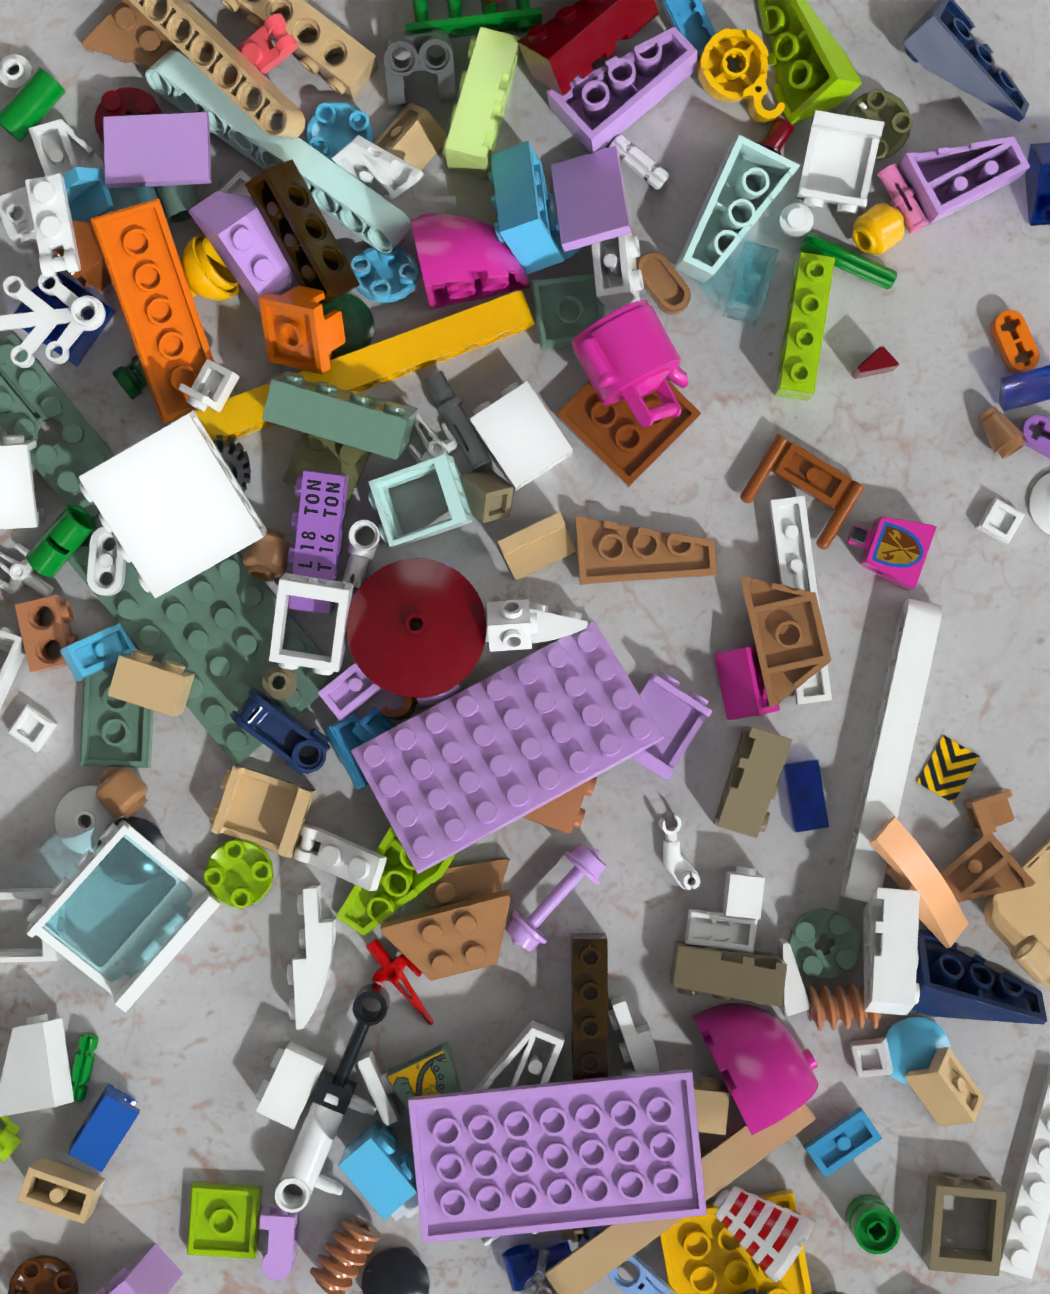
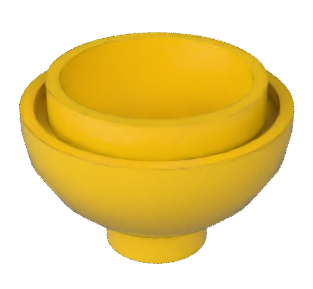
[181,235,239,301]

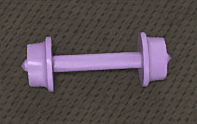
[505,843,607,952]

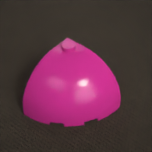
[410,213,530,310]
[693,1003,819,1135]

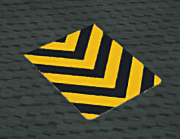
[917,735,981,803]

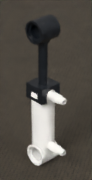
[275,984,390,1213]

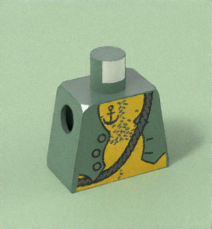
[386,1042,462,1111]

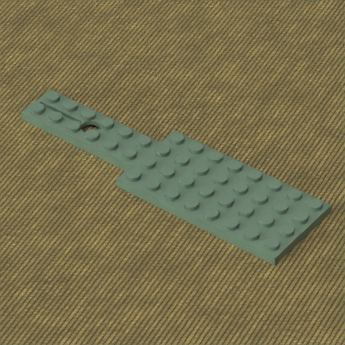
[0,332,340,765]

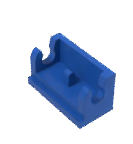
[68,1083,140,1172]

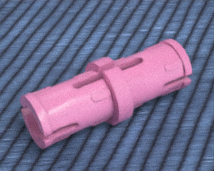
[877,163,929,234]

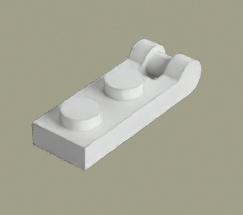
[25,173,81,278]
[293,824,387,891]

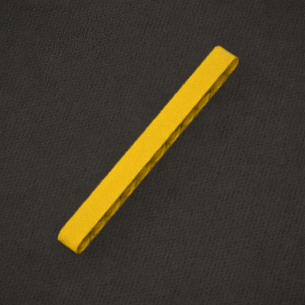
[174,291,535,441]

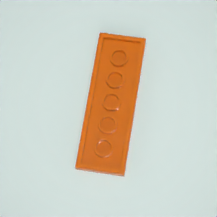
[90,198,215,423]

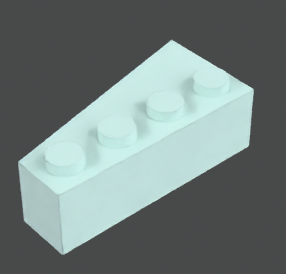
[674,135,801,283]

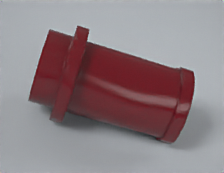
[757,117,794,155]

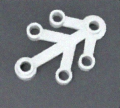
[0,274,106,368]

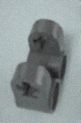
[384,29,457,106]

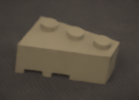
[713,726,793,838]
[670,940,787,1007]

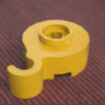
[697,28,785,124]

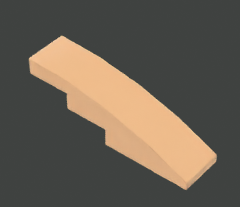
[869,817,969,948]

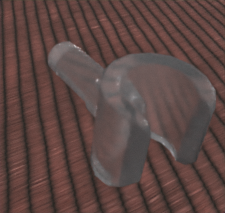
[524,1248,552,1294]

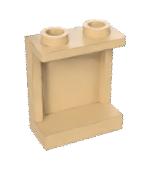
[209,765,316,859]

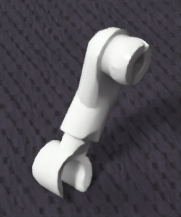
[658,814,700,890]

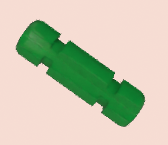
[70,1032,99,1102]

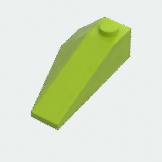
[757,0,862,125]
[336,827,457,936]

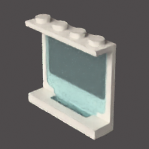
[26,820,220,1013]

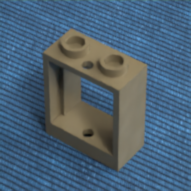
[921,1172,1006,1276]

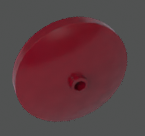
[346,558,487,698]

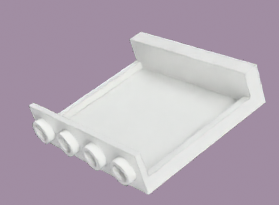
[78,410,267,598]

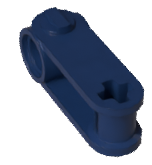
[230,688,330,775]

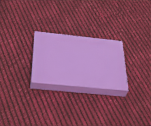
[103,112,211,188]
[551,146,632,252]

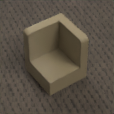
[461,469,514,524]

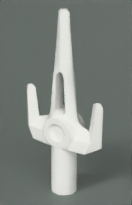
[399,395,462,478]
[0,543,54,597]

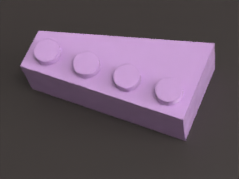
[547,26,697,153]

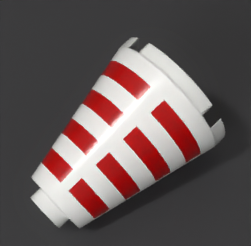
[713,1186,815,1283]

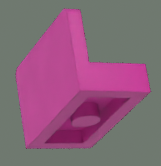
[714,645,780,720]

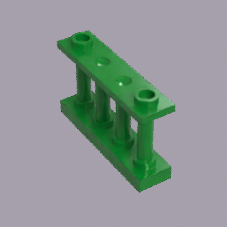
[405,0,542,38]

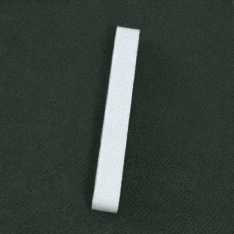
[840,598,942,903]

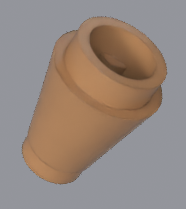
[978,406,1026,459]

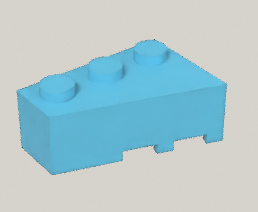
[488,140,564,275]

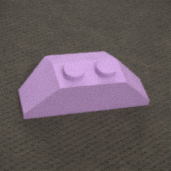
[188,191,300,315]

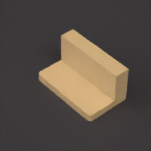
[373,102,448,170]
[497,512,576,580]
[905,1047,984,1126]

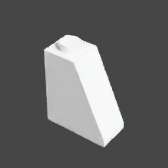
[0,1014,74,1117]

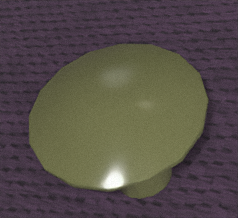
[845,89,913,161]

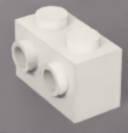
[592,233,644,308]

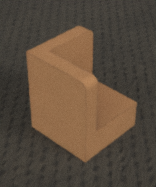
[963,788,1014,836]

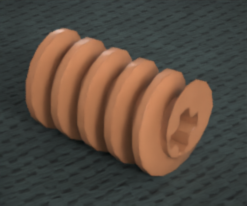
[806,984,881,1031]
[310,1217,381,1294]

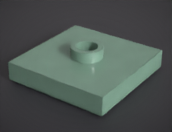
[531,272,605,350]

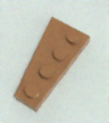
[575,515,717,585]

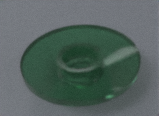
[322,294,375,360]

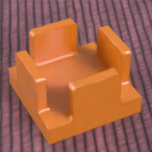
[258,286,345,375]

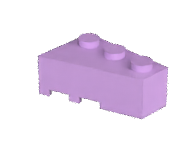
[898,136,1030,226]
[94,1243,183,1294]

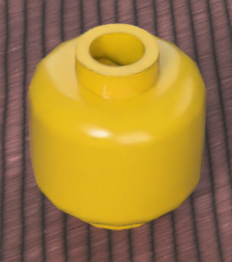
[853,203,904,255]

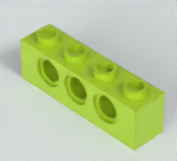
[774,252,835,401]

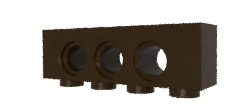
[245,159,360,306]
[571,933,608,1080]

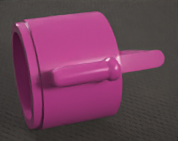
[571,300,688,427]

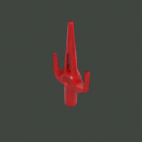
[365,938,434,1025]

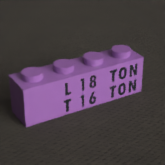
[288,468,349,614]

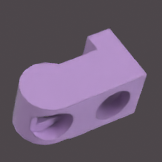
[259,1206,299,1281]

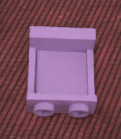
[631,672,712,782]

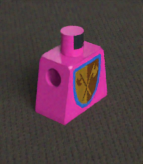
[847,517,937,591]

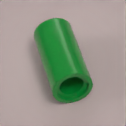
[0,67,66,143]
[26,504,96,577]

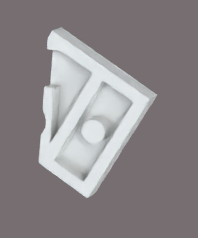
[28,119,105,179]
[332,135,424,202]

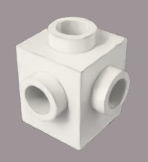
[487,599,538,652]

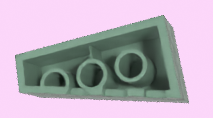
[262,371,418,460]

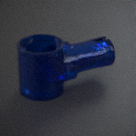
[502,1241,571,1291]

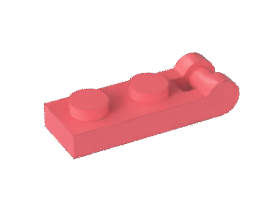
[234,13,298,81]

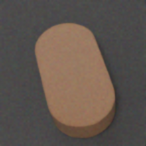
[636,251,691,315]

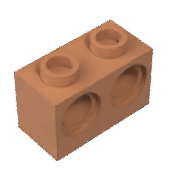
[14,595,79,673]

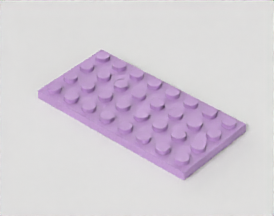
[351,621,664,874]
[408,1069,707,1244]

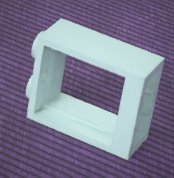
[368,454,474,548]

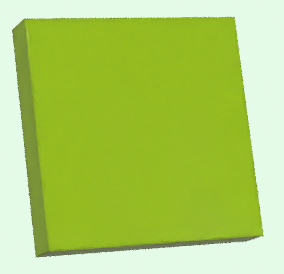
[187,1182,262,1259]

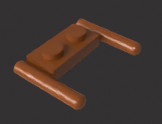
[740,434,865,550]

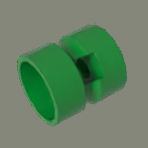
[845,1194,900,1255]

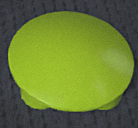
[204,839,274,909]

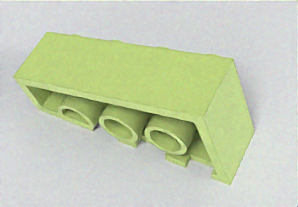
[442,27,520,179]

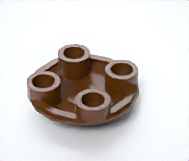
[8,1255,79,1294]

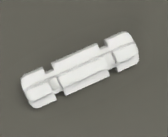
[609,135,669,190]

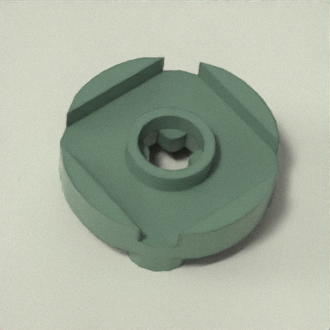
[788,908,859,979]

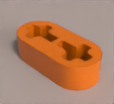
[991,310,1040,375]

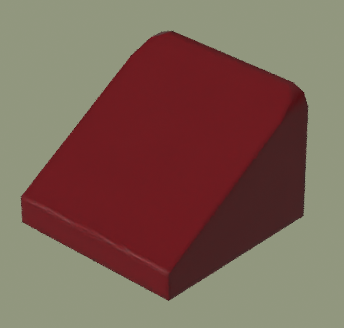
[851,346,899,379]

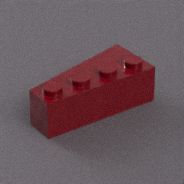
[517,0,659,96]

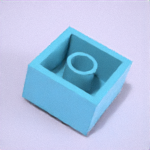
[338,1120,417,1220]

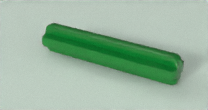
[800,233,897,290]

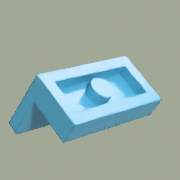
[62,167,114,222]

